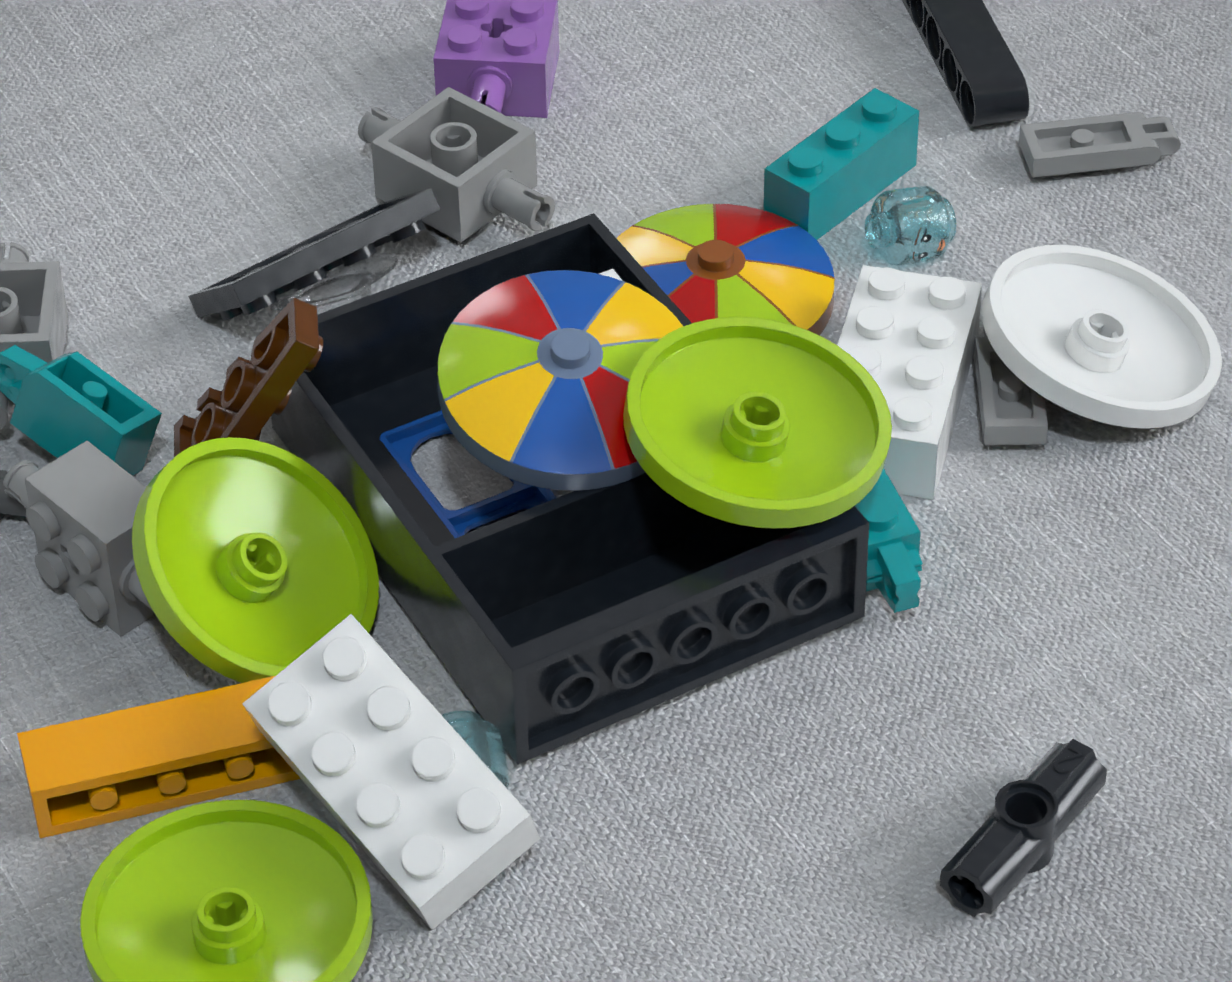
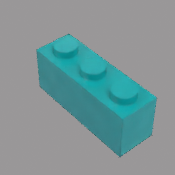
[763,88,920,240]

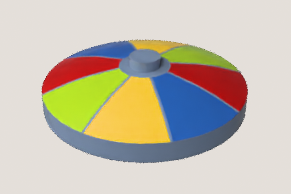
[437,270,683,491]

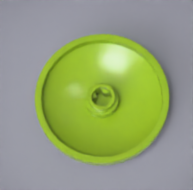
[623,317,892,529]
[132,437,379,683]
[80,800,373,982]

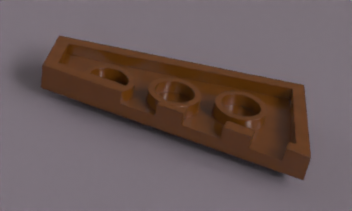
[174,298,323,457]

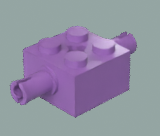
[433,0,560,118]

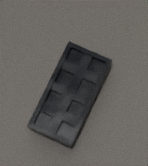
[188,188,441,321]

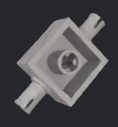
[358,87,555,242]
[0,242,68,429]
[3,441,155,637]

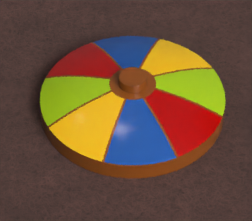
[617,204,835,336]

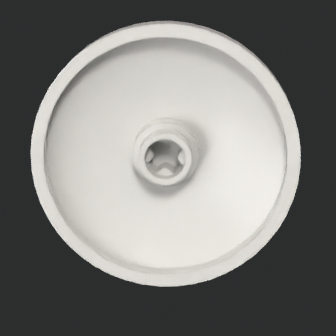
[981,245,1222,428]

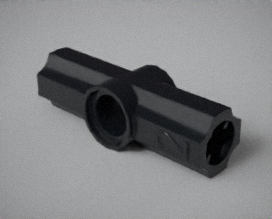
[940,739,1107,917]

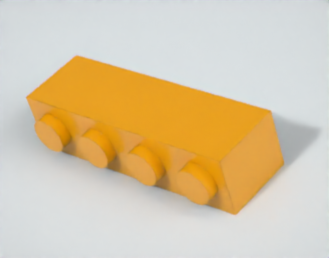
[17,676,301,839]

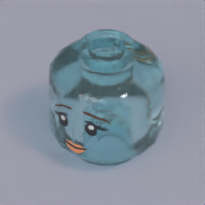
[864,186,956,266]

